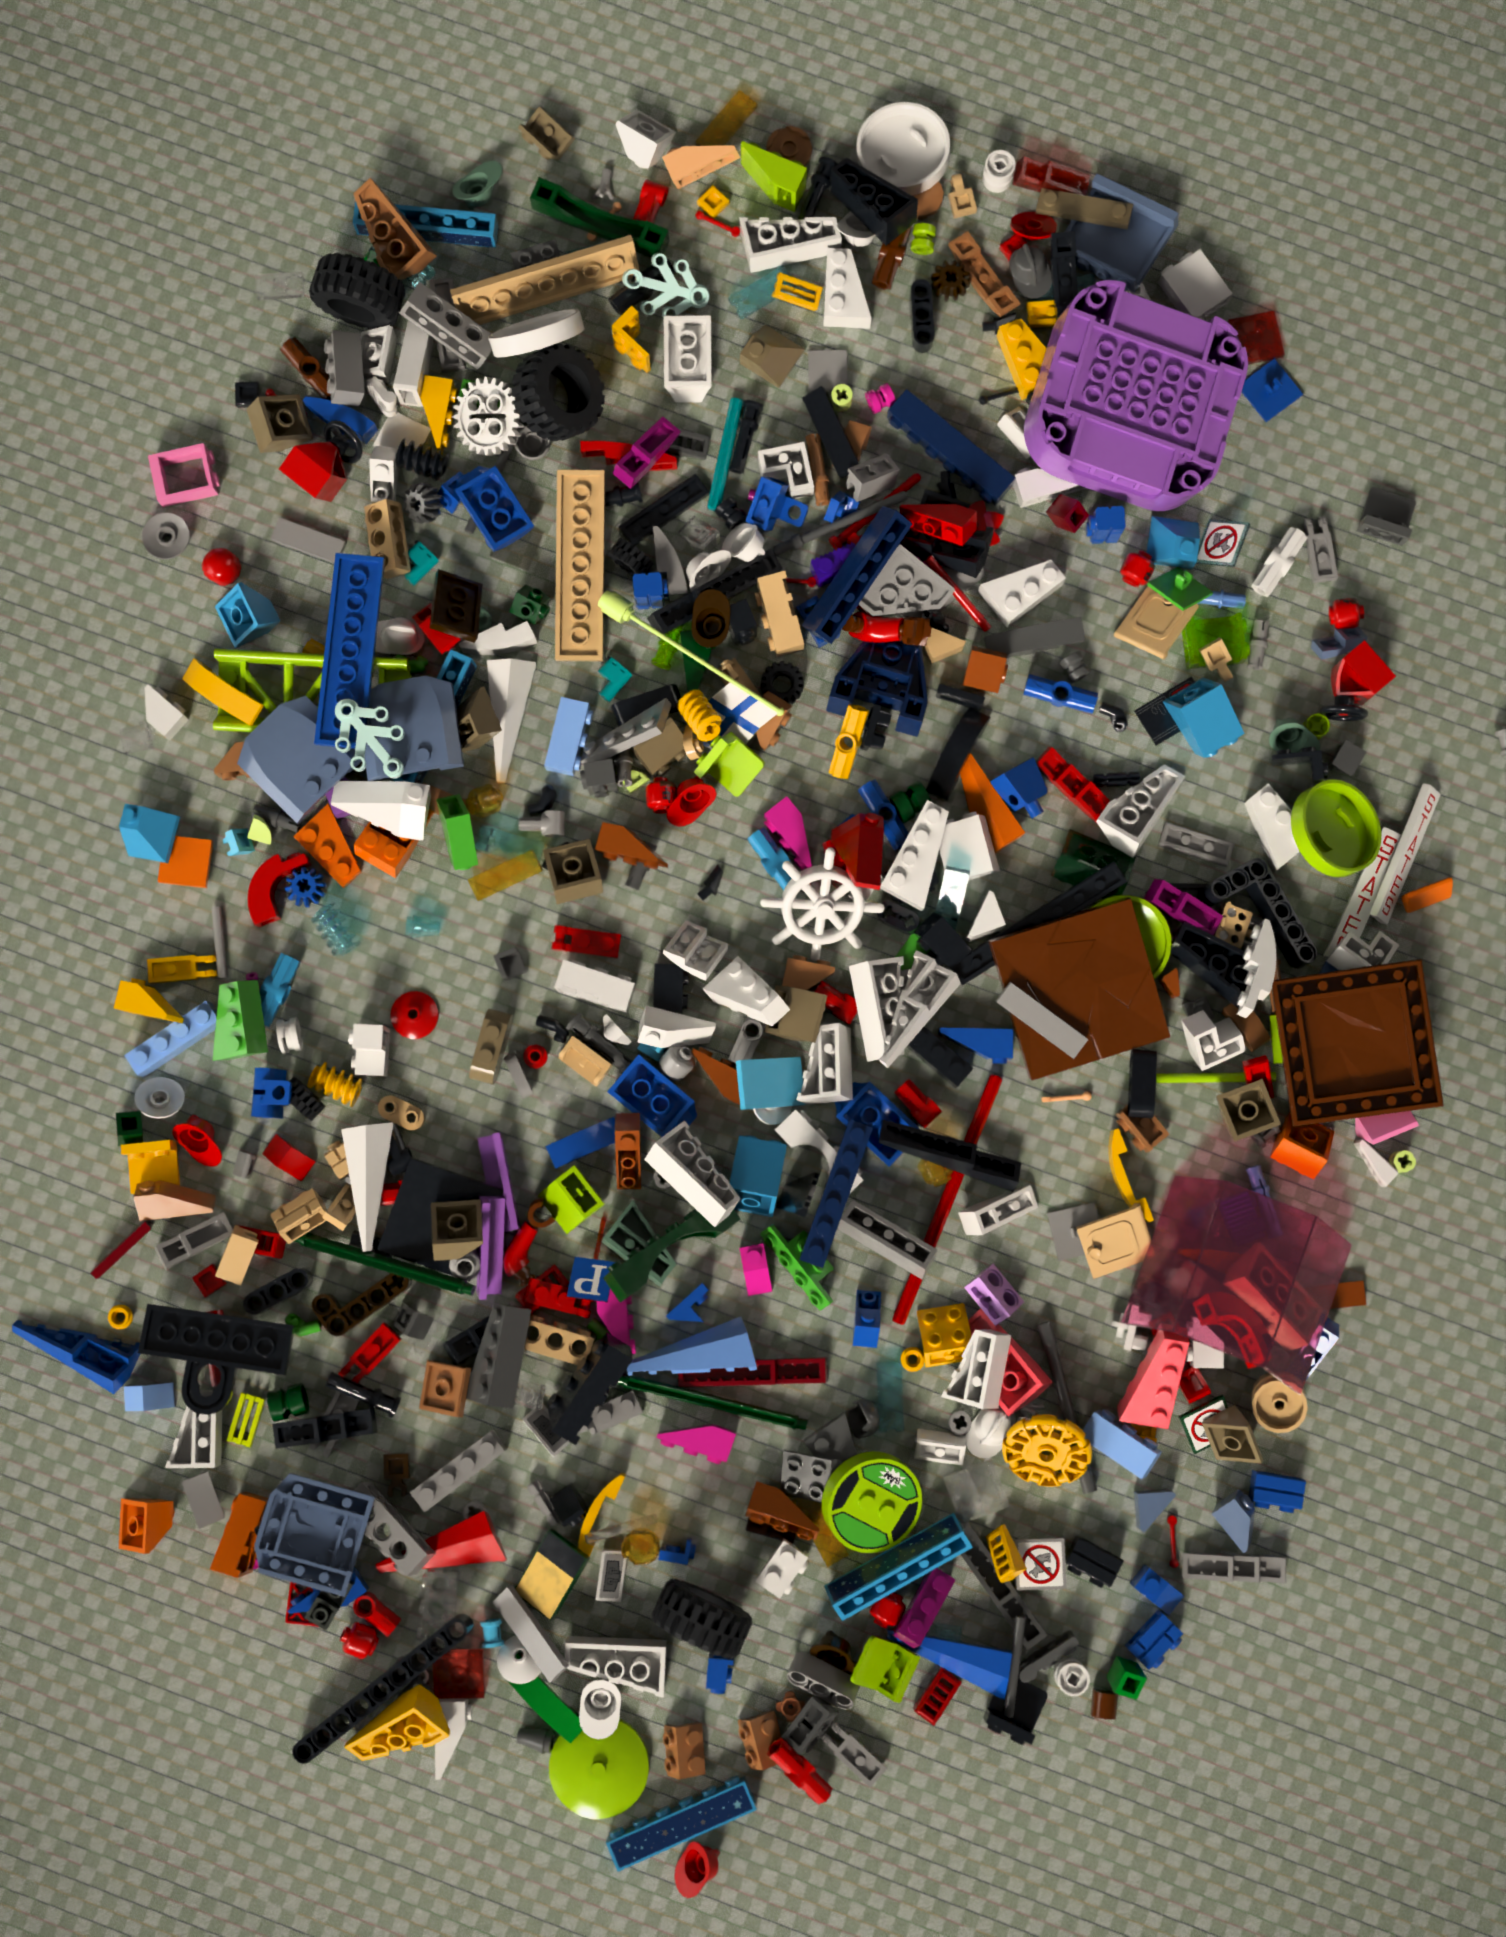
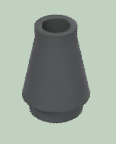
[516,1728,555,1754]

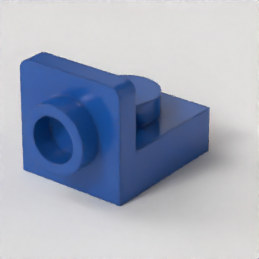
[437,471,463,514]
[824,491,860,523]
[658,1537,696,1565]

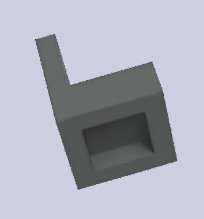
[1328,740,1367,776]
[494,947,527,981]

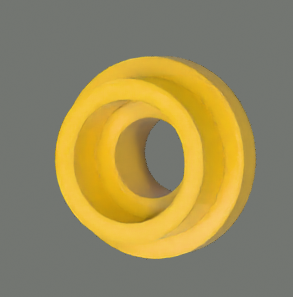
[108,1305,133,1329]
[900,1347,925,1372]

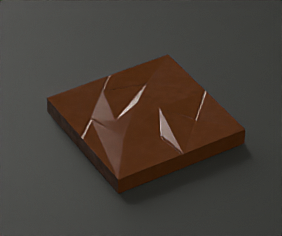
[988,897,1170,1081]
[1271,959,1444,1127]

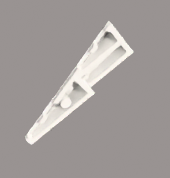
[487,658,536,783]
[879,950,961,1068]
[341,1122,394,1252]

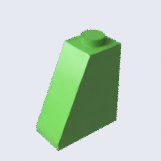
[436,794,478,870]

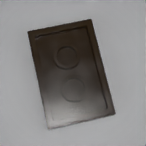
[430,569,483,643]

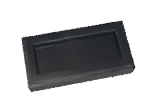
[935,684,985,711]

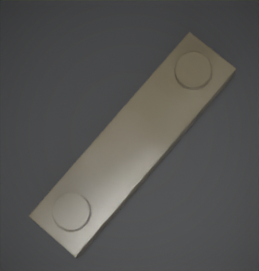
[1036,188,1133,230]

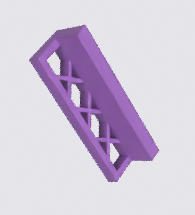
[477,1132,520,1232]
[476,1196,505,1300]

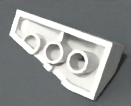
[1096,764,1185,858]

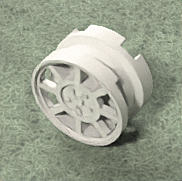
[276,1017,303,1054]

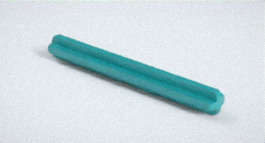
[707,397,743,511]

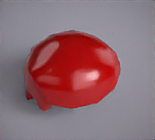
[201,547,242,586]

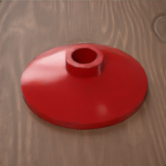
[1010,211,1057,240]
[390,991,439,1039]

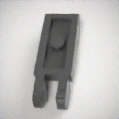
[1018,1630,1080,1683]

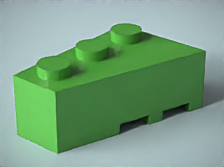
[212,980,268,1061]

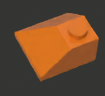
[119,1498,175,1554]

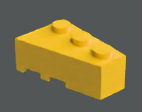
[996,319,1047,400]

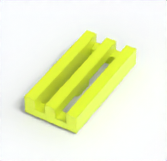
[226,1392,266,1448]

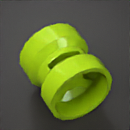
[910,223,936,255]
[1303,713,1330,740]

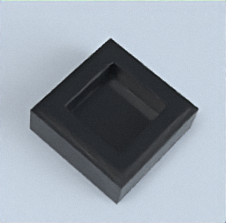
[235,381,260,408]

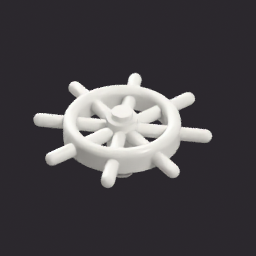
[760,847,885,962]

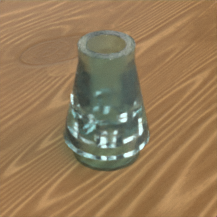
[405,914,440,938]

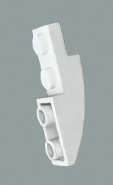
[1237,918,1276,1018]

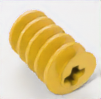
[677,690,722,742]
[307,1062,362,1107]

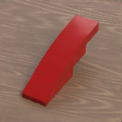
[580,441,677,471]
[1036,747,1110,825]

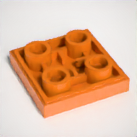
[158,836,214,888]

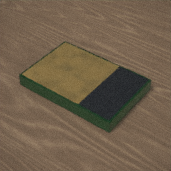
[515,1528,590,1621]

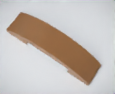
[948,231,1020,317]

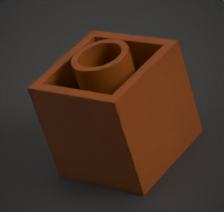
[963,646,1008,693]

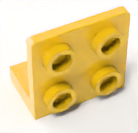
[612,305,651,373]
[121,1140,180,1194]
[917,1303,972,1367]

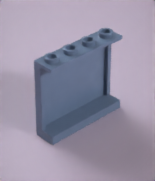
[1065,173,1179,293]

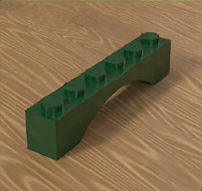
[530,177,669,260]
[603,1209,741,1303]

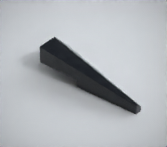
[865,525,993,578]
[776,1172,820,1218]

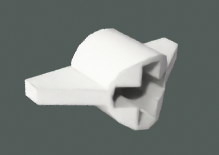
[603,1014,632,1045]

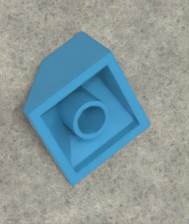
[1146,516,1200,570]
[215,582,280,648]
[119,804,180,863]

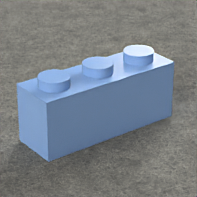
[544,697,593,776]
[1083,1409,1162,1479]

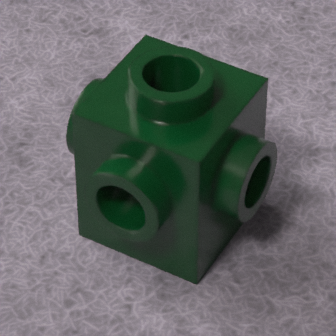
[510,584,551,625]

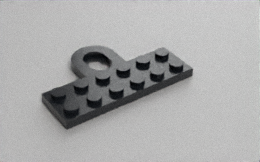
[138,1304,295,1415]

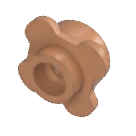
[776,1691,805,1722]

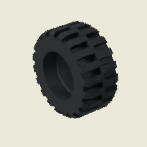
[309,253,405,329]
[512,344,605,441]
[652,1579,753,1659]

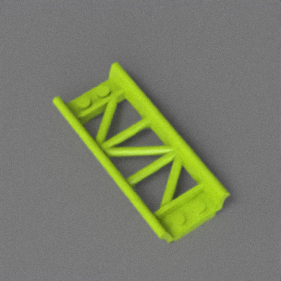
[213,648,411,732]

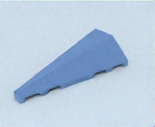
[626,1316,757,1375]

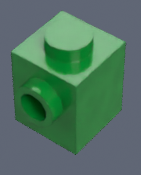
[1106,1656,1147,1700]

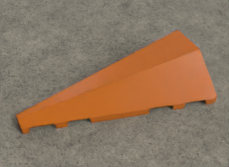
[960,753,1025,854]

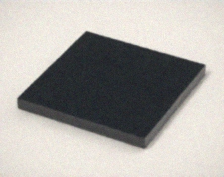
[377,1157,504,1282]

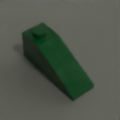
[680,630,716,692]

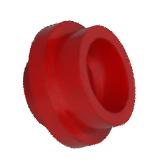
[523,1044,548,1069]

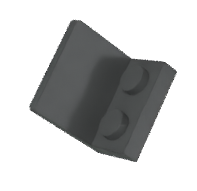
[1357,487,1416,546]

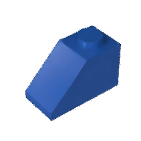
[1130,1564,1184,1616]

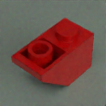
[412,603,461,654]

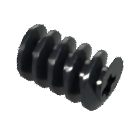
[396,438,450,481]

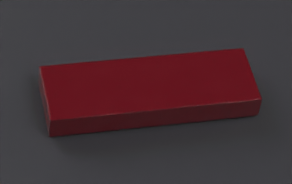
[90,1220,153,1279]

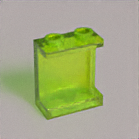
[1181,612,1250,670]

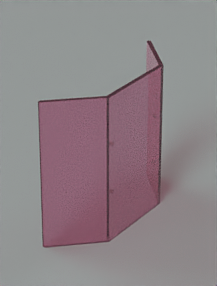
[1121,1176,1352,1395]

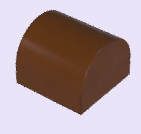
[1090,1689,1118,1720]

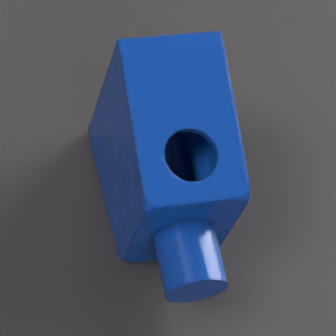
[990,757,1048,819]

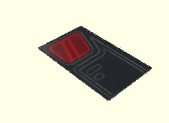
[1134,677,1195,746]

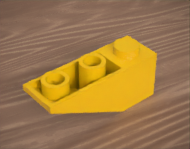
[421,375,458,455]

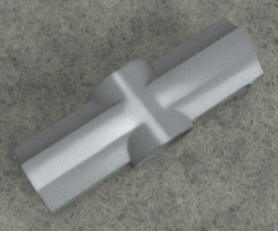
[728,1015,766,1065]

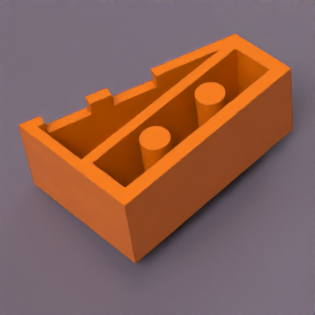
[209,1491,269,1578]

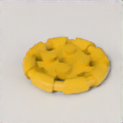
[1002,1414,1092,1487]

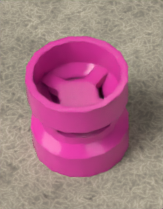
[865,383,896,414]

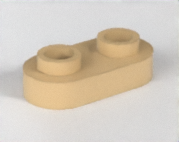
[683,724,704,760]
[378,1095,425,1131]

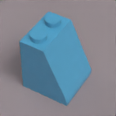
[1163,677,1245,758]
[730,1135,787,1217]

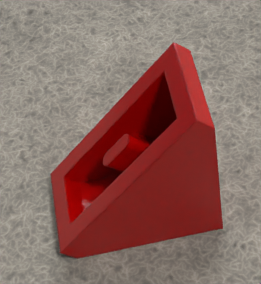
[262,1134,316,1182]

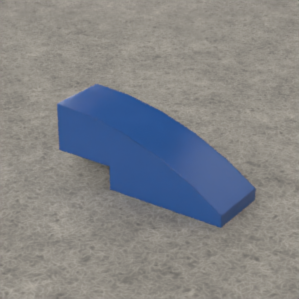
[303,396,378,444]
[545,1117,615,1169]

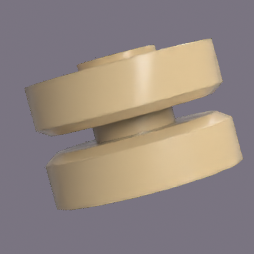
[1251,1371,1308,1433]

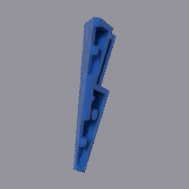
[12,1320,140,1394]
[887,1629,1012,1699]

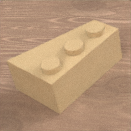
[754,571,804,657]

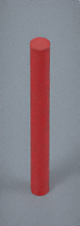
[924,555,992,632]

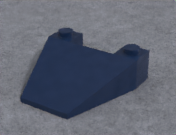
[826,640,928,737]

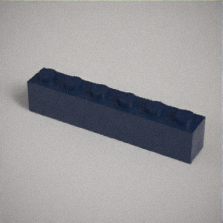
[887,389,1016,506]
[802,506,912,644]
[799,1119,873,1268]

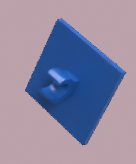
[1242,358,1304,423]

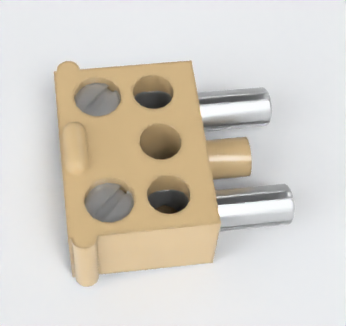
[1213,901,1263,949]

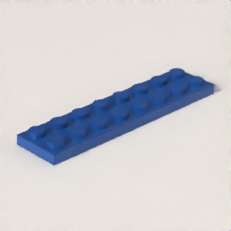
[314,553,385,749]

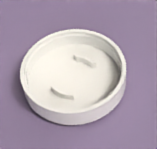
[857,102,950,195]
[488,309,585,357]

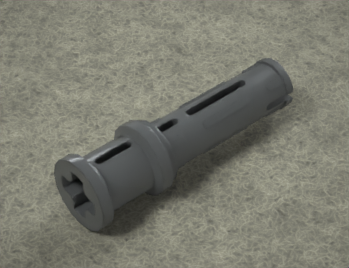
[565,1012,632,1073]

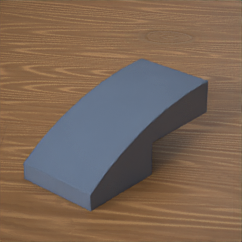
[1311,627,1368,660]

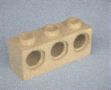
[364,499,411,579]
[524,1314,596,1365]

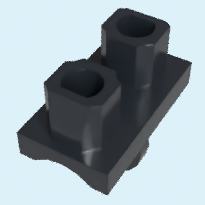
[860,704,892,751]

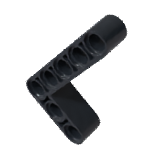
[1201,858,1317,969]

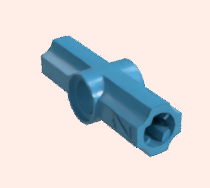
[747,827,802,891]
[260,953,301,1027]

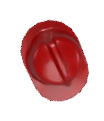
[667,776,717,827]
[172,1114,222,1167]
[674,1841,720,1898]

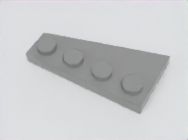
[580,698,672,766]

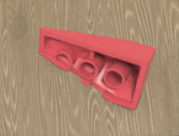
[968,1308,1053,1416]

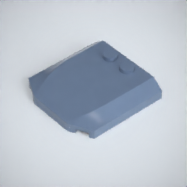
[365,675,464,781]
[237,696,362,824]
[254,1473,375,1597]

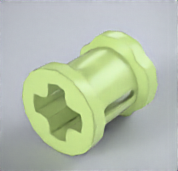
[831,384,853,412]
[1388,1150,1416,1173]

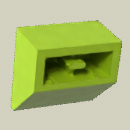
[538,1165,606,1234]

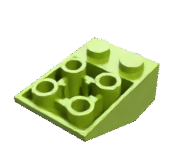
[741,141,807,212]

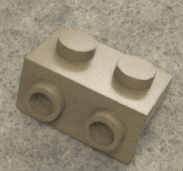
[518,106,575,161]

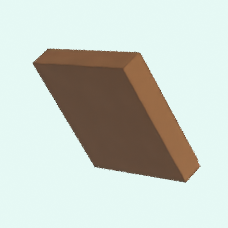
[419,1360,471,1418]

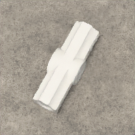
[1251,527,1308,597]

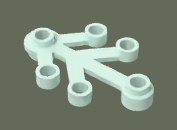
[622,253,710,318]
[335,699,405,778]

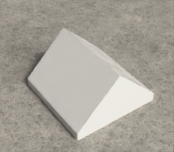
[360,325,397,384]
[965,890,1006,942]

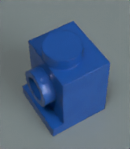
[706,1654,734,1694]

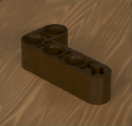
[312,1273,412,1336]

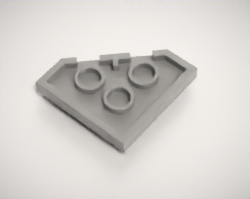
[859,544,956,616]

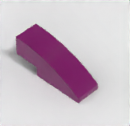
[613,416,681,489]
[1144,879,1223,935]

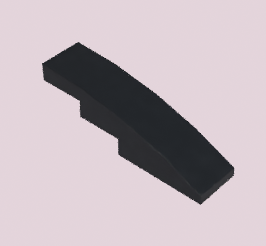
[272,1408,378,1449]

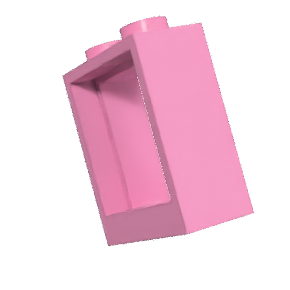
[148,443,220,507]

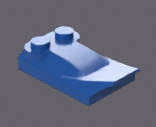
[455,466,534,552]
[607,1054,698,1137]
[834,1081,920,1167]

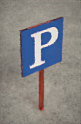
[567,1216,615,1302]

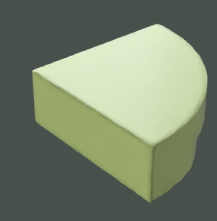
[616,770,650,794]
[247,814,272,845]

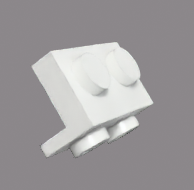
[755,1539,810,1599]

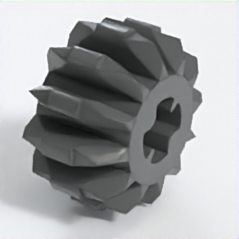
[403,482,444,524]

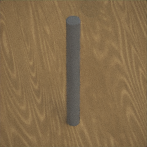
[1004,1615,1026,1718]

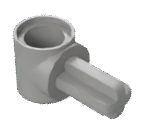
[518,810,565,838]

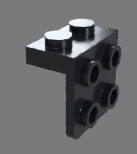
[1272,747,1328,786]
[983,1678,1048,1745]

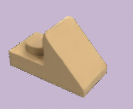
[322,1183,356,1231]

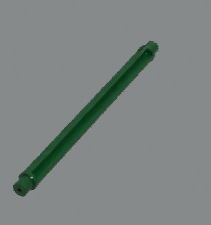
[294,1233,476,1296]
[617,1373,808,1430]

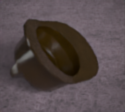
[691,589,731,648]
[810,1630,856,1676]

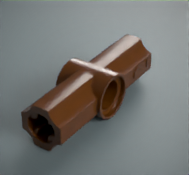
[872,226,912,290]
[280,337,331,400]

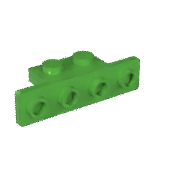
[760,1224,834,1311]

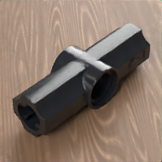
[608,257,676,316]

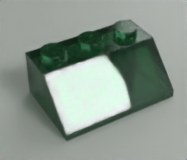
[1051,829,1136,899]

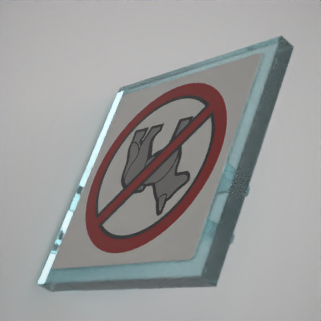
[1196,519,1250,567]

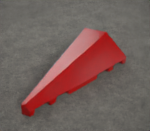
[375,1511,507,1573]

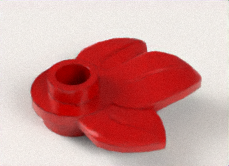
[969,500,1004,546]

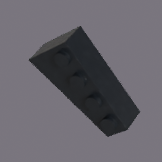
[831,157,918,245]
[1170,921,1249,1009]
[547,1332,633,1445]

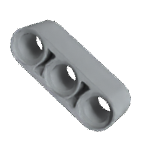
[787,1652,860,1710]

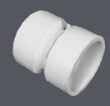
[982,150,1016,193]
[1053,1657,1090,1696]

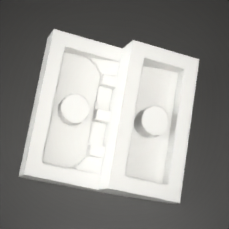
[663,920,728,981]

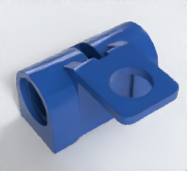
[745,477,809,531]
[251,1068,292,1119]

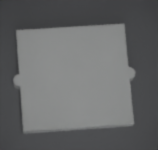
[808,348,847,394]

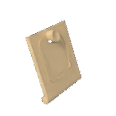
[1114,586,1199,660]
[1076,1203,1157,1279]

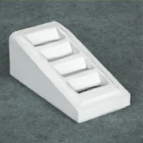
[1354,1139,1399,1187]

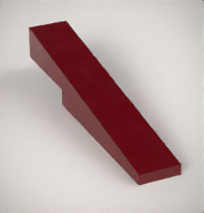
[678,1357,828,1387]

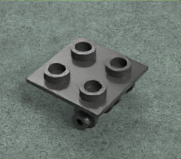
[780,1450,832,1503]

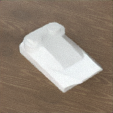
[664,315,711,403]

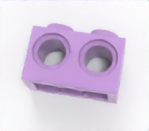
[964,1263,1024,1326]

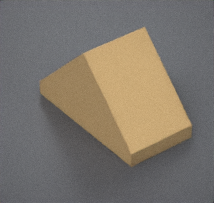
[924,628,966,664]

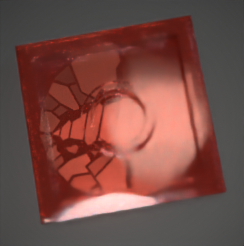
[1228,310,1285,364]
[433,1649,485,1699]

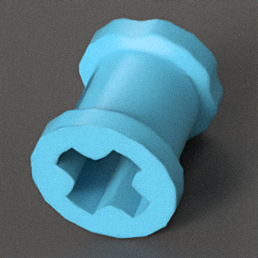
[480,1618,504,1648]

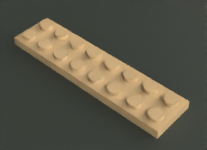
[450,235,640,325]
[555,470,605,661]

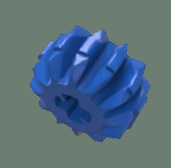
[285,866,327,908]

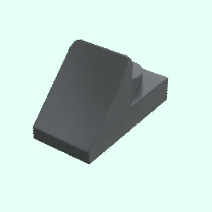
[392,1302,434,1340]

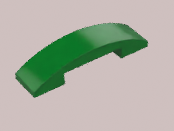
[507,1653,583,1744]

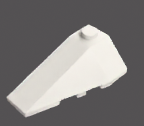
[331,781,431,841]

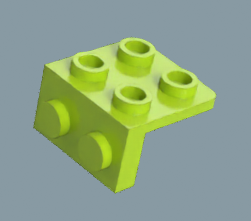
[694,732,765,797]
[851,1636,921,1703]

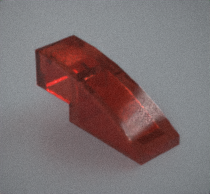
[1012,156,1090,196]

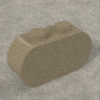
[469,1008,513,1085]

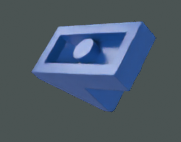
[666,1283,709,1322]

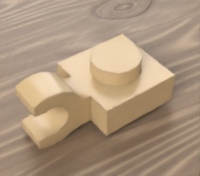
[948,174,977,219]
[1199,637,1233,682]

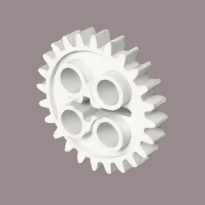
[452,377,524,456]

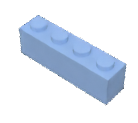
[124,1001,217,1077]

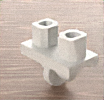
[1111,1306,1154,1351]

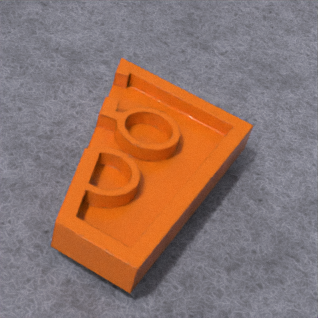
[293,804,361,888]

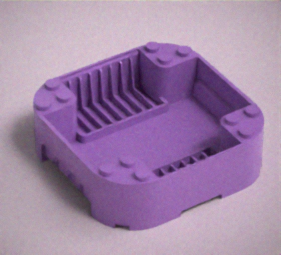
[1024,280,1248,511]

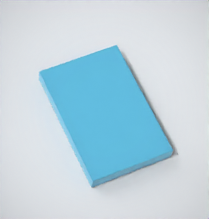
[736,1057,806,1110]

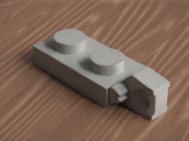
[578,1390,643,1434]

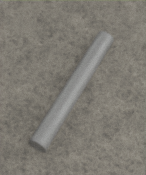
[212,906,227,979]

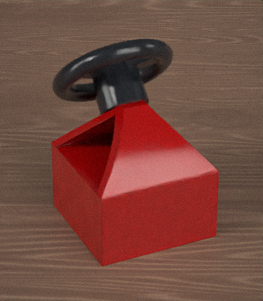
[279,420,363,502]
[1319,640,1396,721]

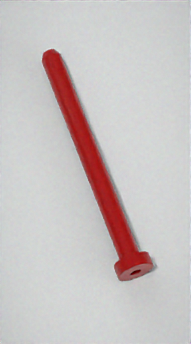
[828,473,921,551]

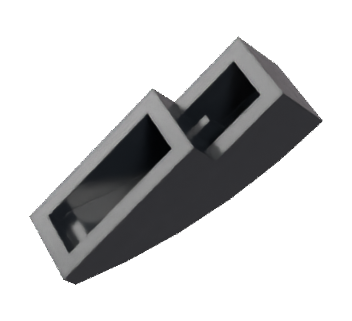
[443,1304,511,1365]

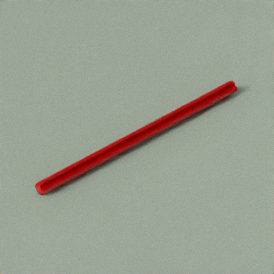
[892,1074,1003,1325]

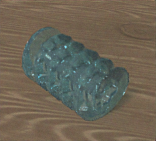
[311,902,361,956]

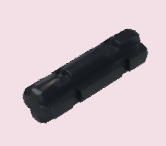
[1093,771,1140,788]

